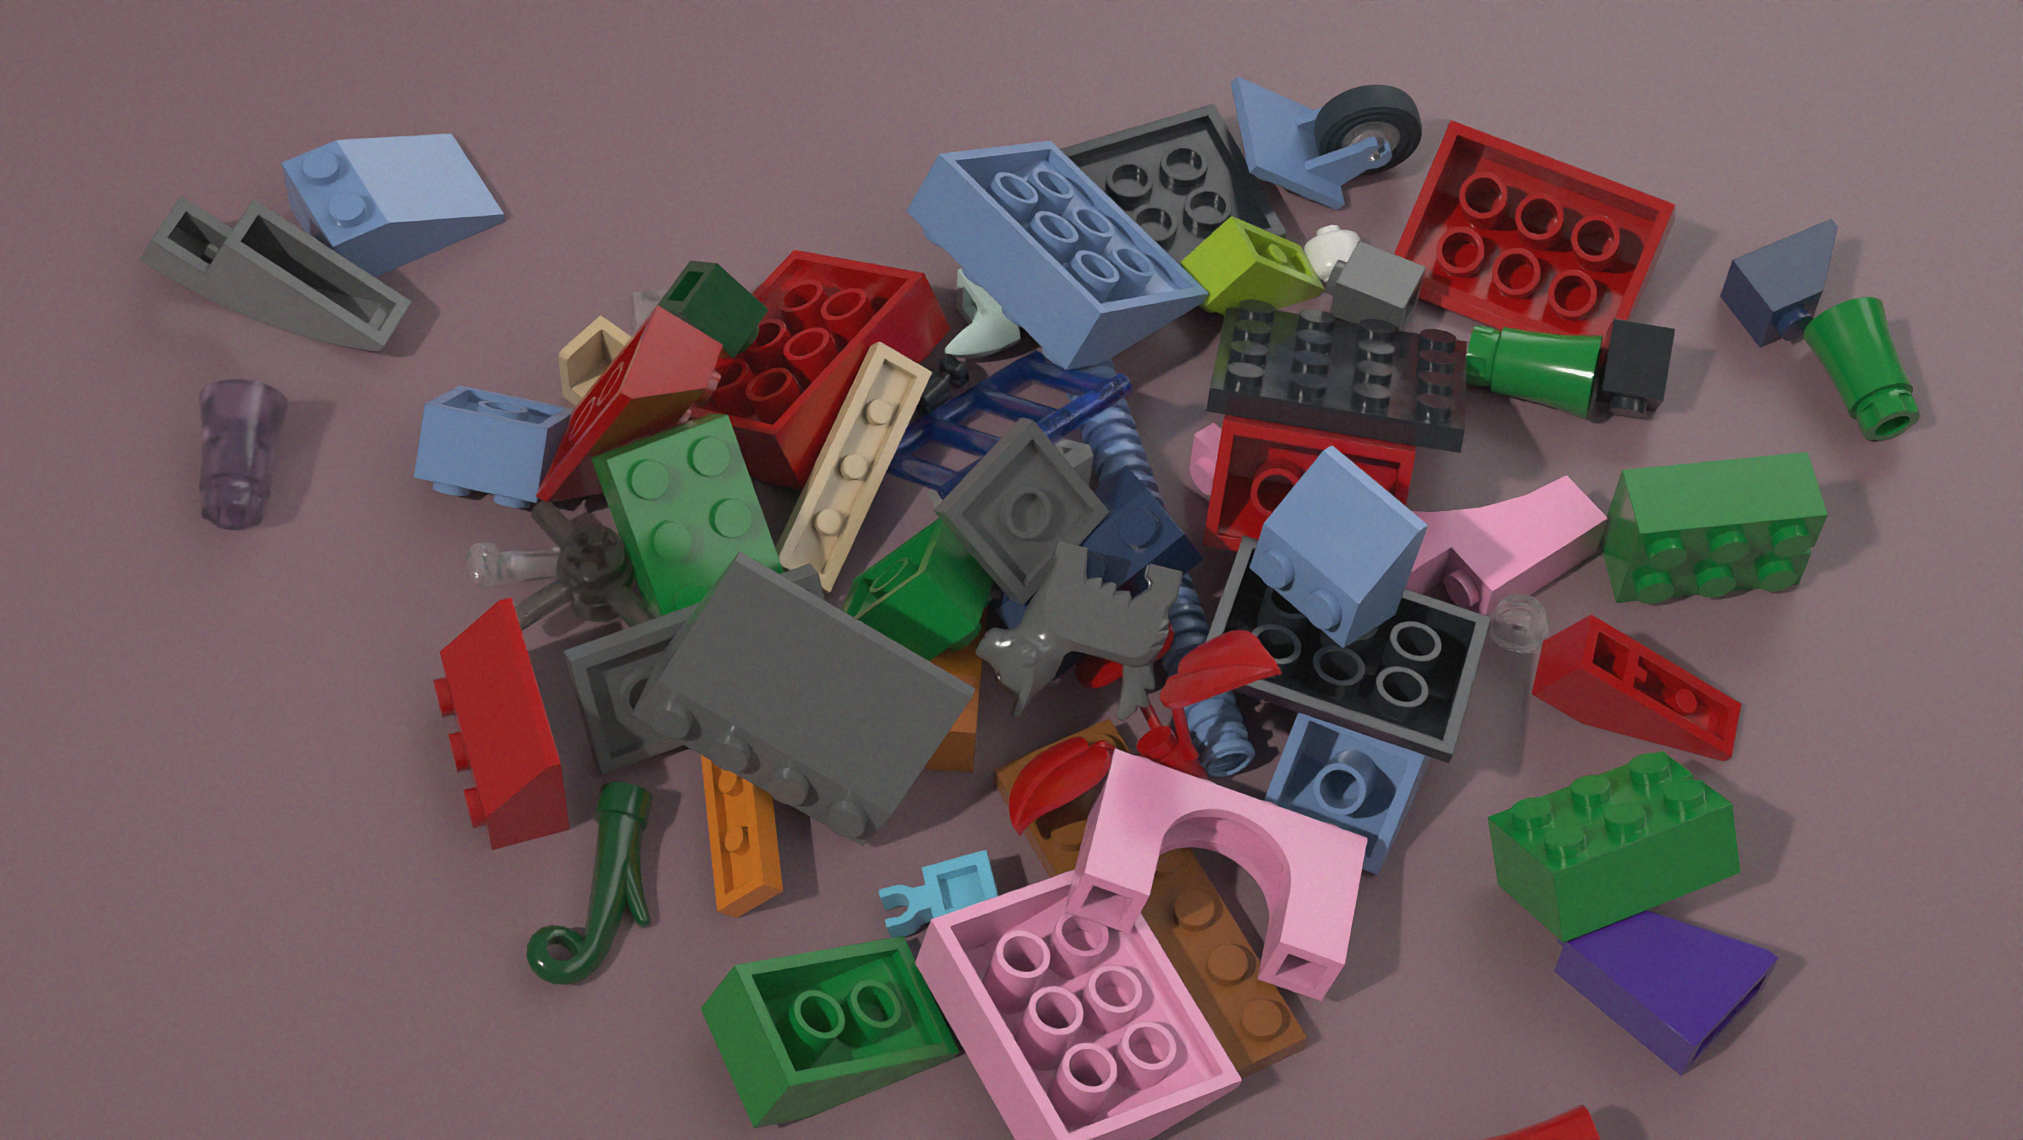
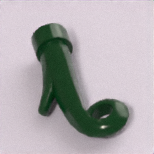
[526,782,653,985]

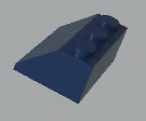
[989,465,1203,681]

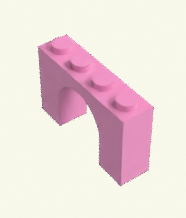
[1065,749,1368,1001]

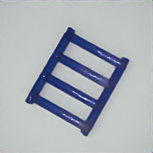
[886,350,1133,501]

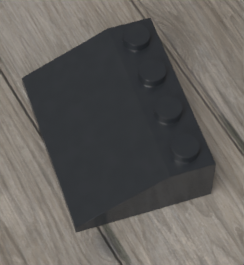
[1206,535,1491,763]

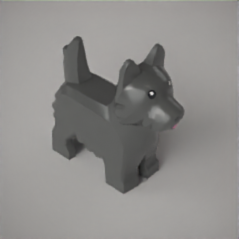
[975,541,1183,722]

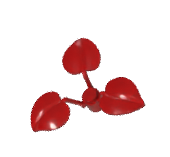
[1009,622,1281,836]

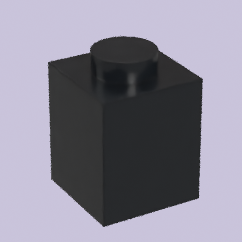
[1595,318,1675,417]

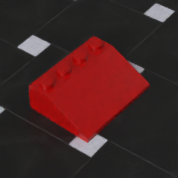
[1394,120,1676,370]
[687,250,951,491]

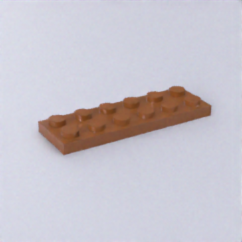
[993,718,1307,1079]

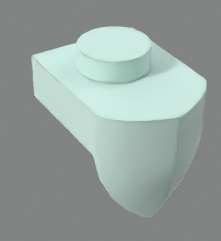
[945,268,1021,358]

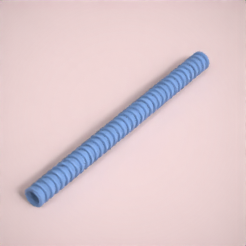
[1055,358,1255,777]

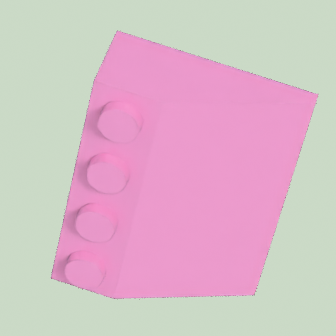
[915,869,1242,1140]

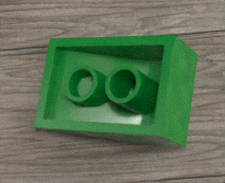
[700,936,959,1128]

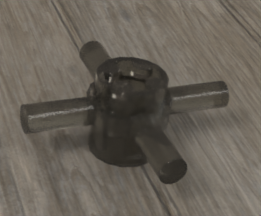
[514,501,656,630]

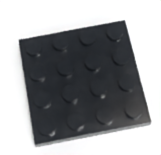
[1206,299,1467,453]

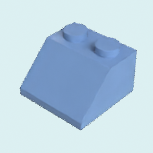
[414,385,574,508]
[1250,446,1428,648]
[1264,713,1431,875]

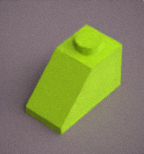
[1180,216,1325,315]

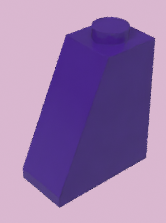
[1554,910,1778,1076]

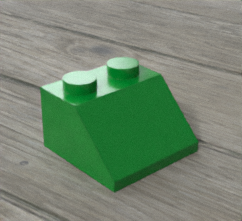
[841,518,994,661]

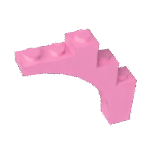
[1188,423,1608,619]

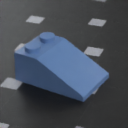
[281,133,505,277]

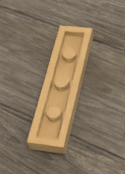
[775,342,932,594]

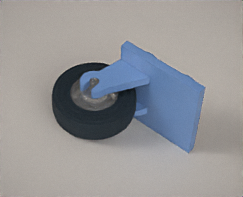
[1230,76,1422,210]

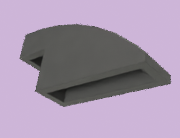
[139,196,412,352]

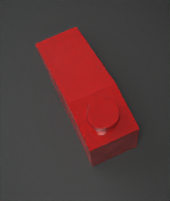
[1531,614,1741,761]

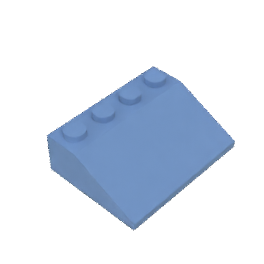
[906,141,1209,371]

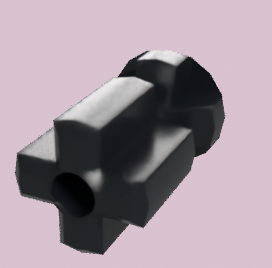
[916,353,969,416]

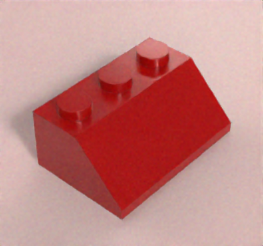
[536,305,723,503]
[1202,415,1416,551]
[433,597,570,850]

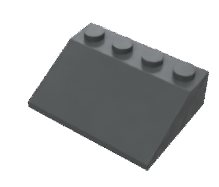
[632,551,975,846]

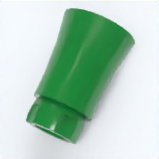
[1803,297,1920,441]
[1466,326,1603,420]

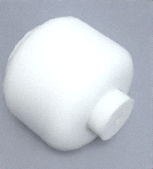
[1303,225,1361,283]

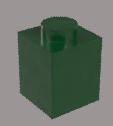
[658,261,769,359]

